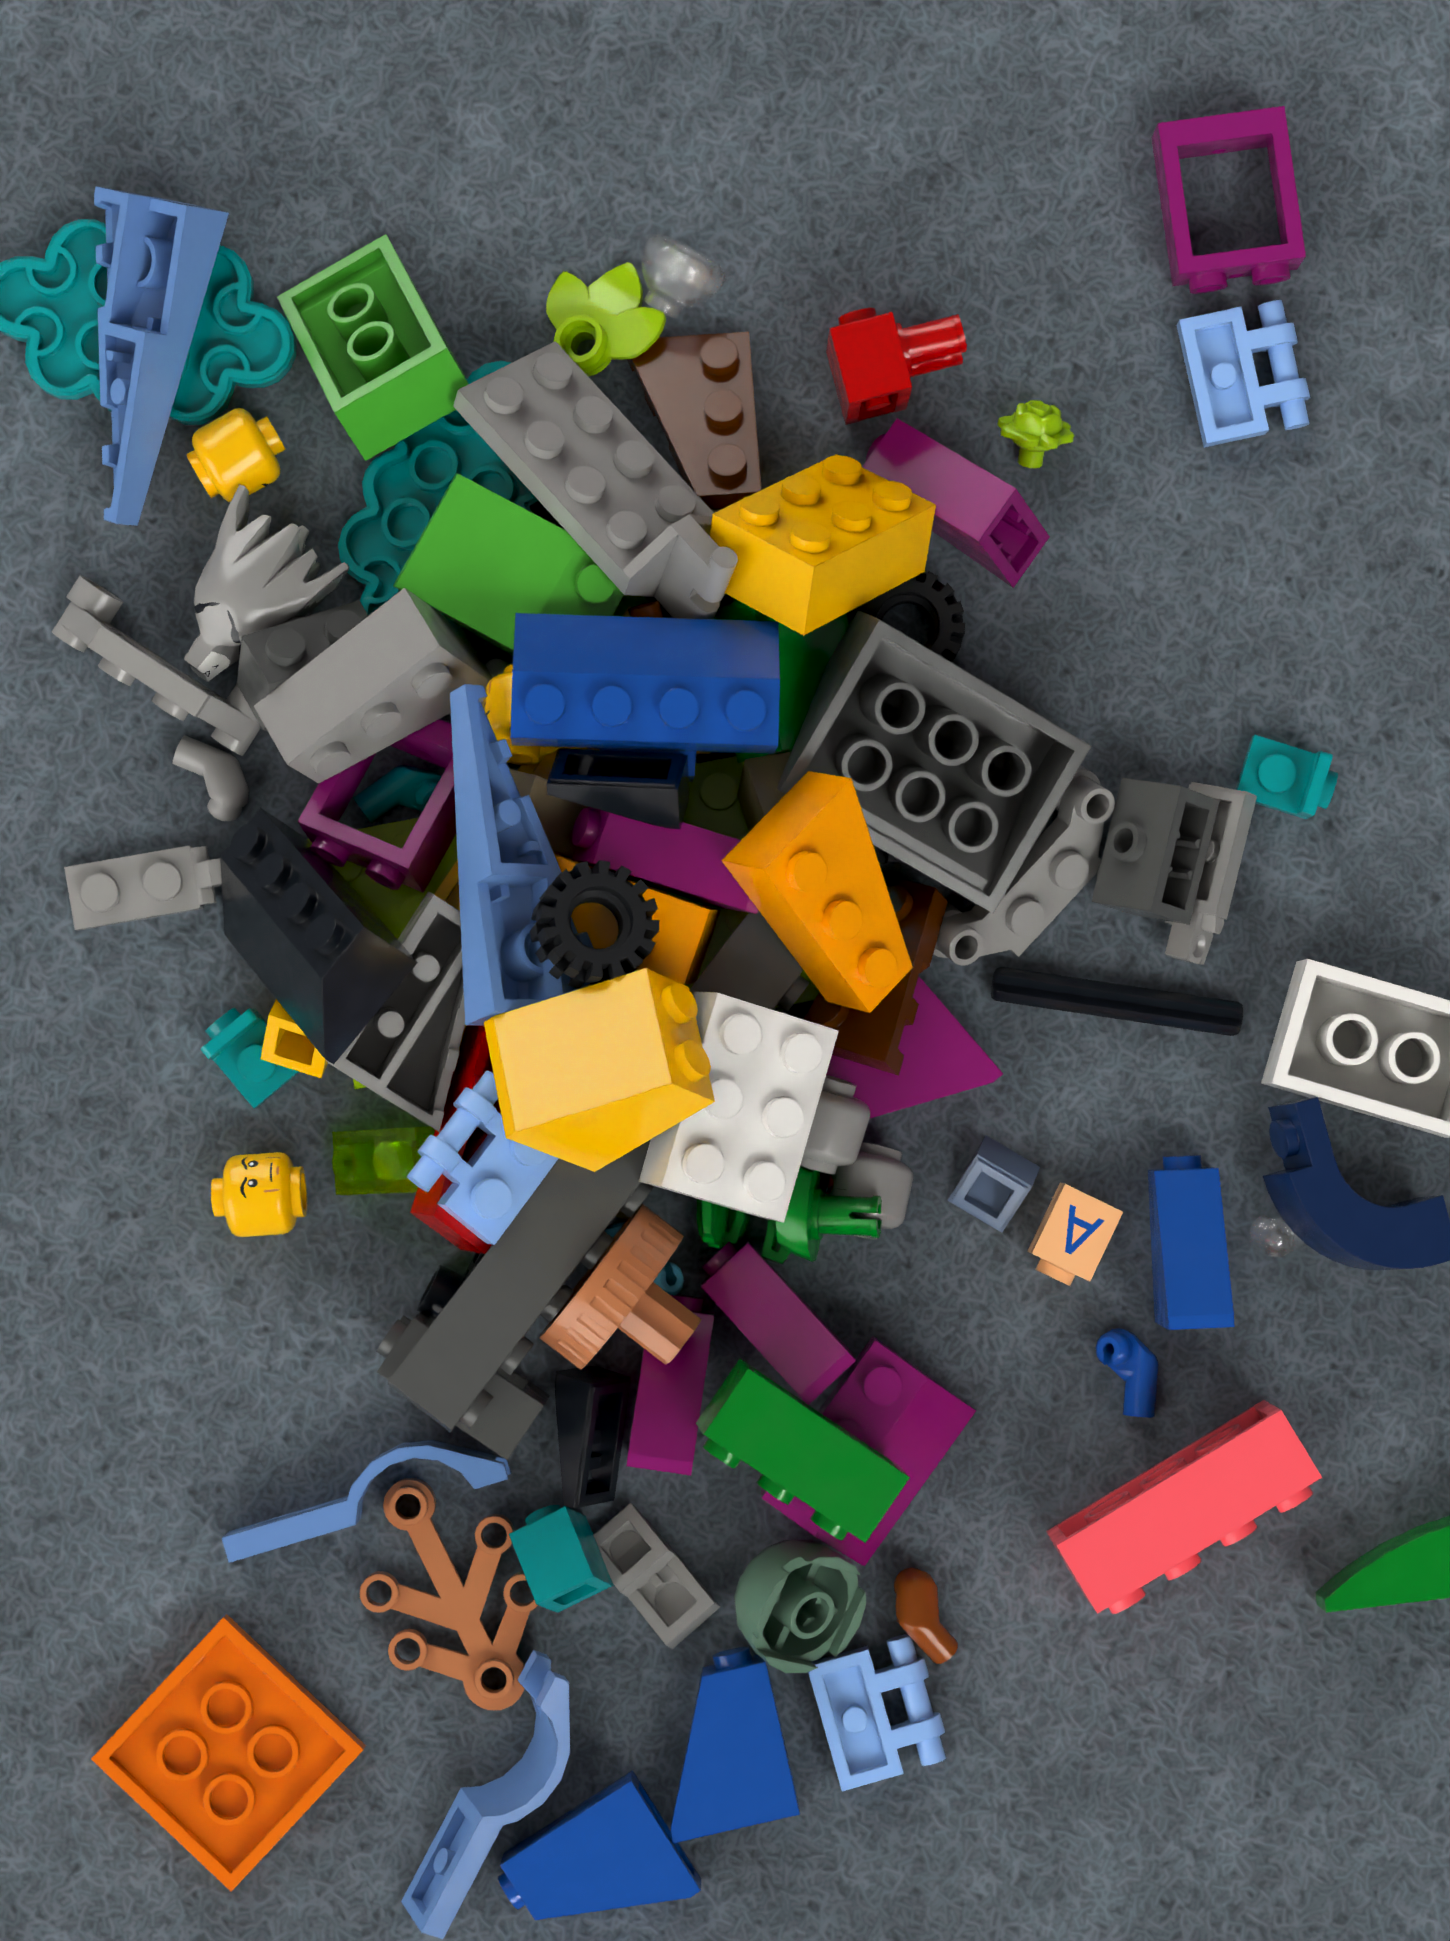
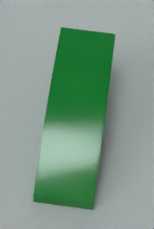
[1315,1516,1450,1613]

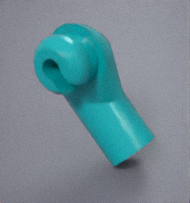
[353,765,441,823]

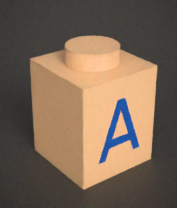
[1027,1183,1123,1286]

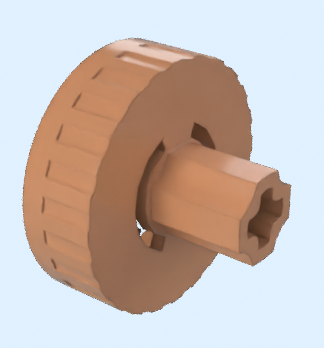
[539,1203,702,1370]

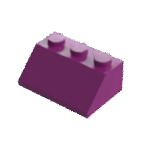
[761,1336,976,1567]

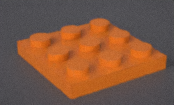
[91,1614,366,1892]

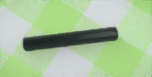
[991,967,1243,1036]

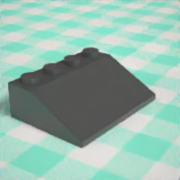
[776,610,1092,913]

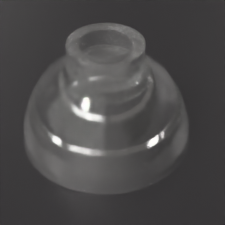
[642,233,727,318]

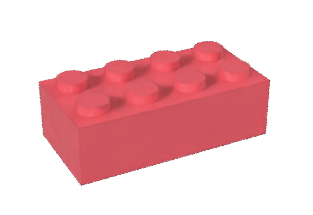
[1046,1400,1322,1614]

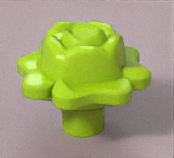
[997,400,1074,468]

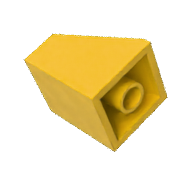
[484,968,715,1172]

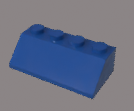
[510,613,780,754]

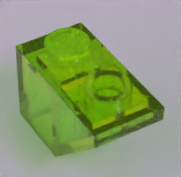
[332,1126,435,1195]

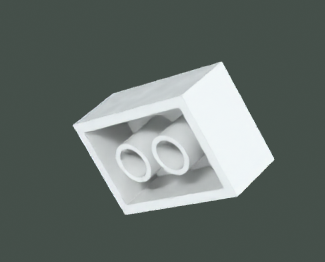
[1261,959,1450,1138]
[639,991,839,1223]

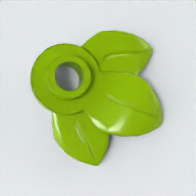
[546,262,666,377]

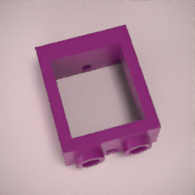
[1151,106,1306,294]
[297,719,456,893]

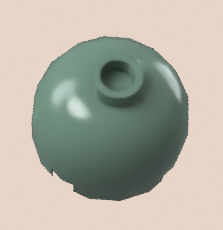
[734,1540,866,1673]

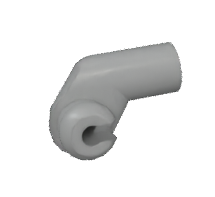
[172,735,249,822]

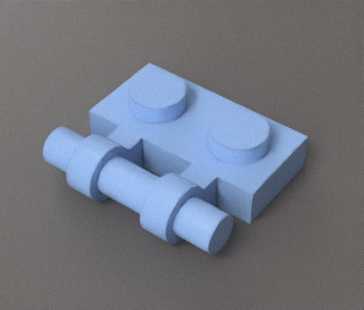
[1176,300,1310,448]
[407,1070,559,1245]
[808,1634,946,1791]

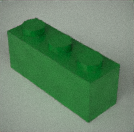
[696,1358,910,1543]

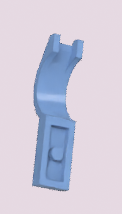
[222,1440,511,1563]
[401,1650,570,1939]

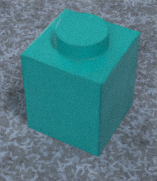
[509,1505,614,1613]

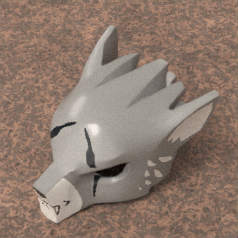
[184,484,350,682]

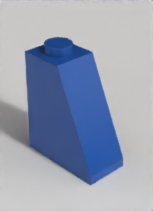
[1148,1155,1235,1330]
[671,1647,800,1843]
[498,1770,701,1920]

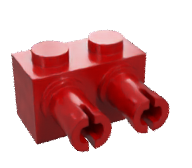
[826,308,967,425]

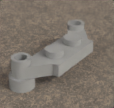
[52,575,261,756]
[933,765,1115,966]

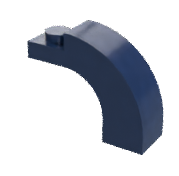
[1263,1097,1450,1271]

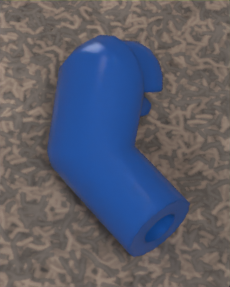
[1095,1328,1159,1418]

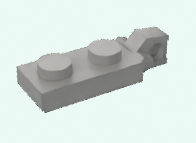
[1165,782,1257,965]
[64,845,222,931]

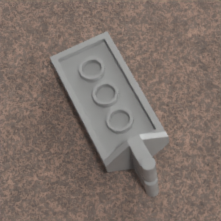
[453,341,738,619]

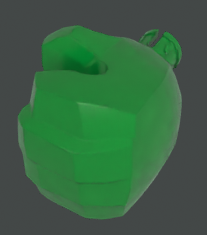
[697,1165,882,1265]

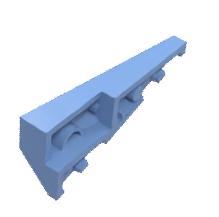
[94,186,229,526]
[450,684,593,1026]

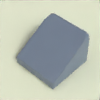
[947,1135,1040,1233]

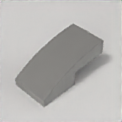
[594,1503,720,1649]

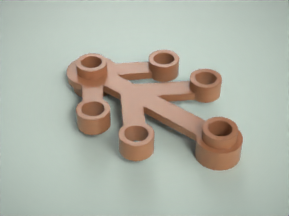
[360,1478,538,1710]

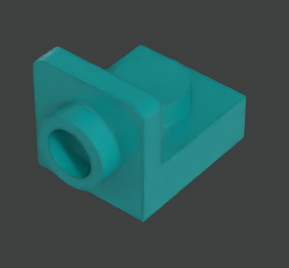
[1236,735,1338,819]
[200,1007,299,1109]

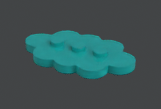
[0,219,296,425]
[338,361,543,628]

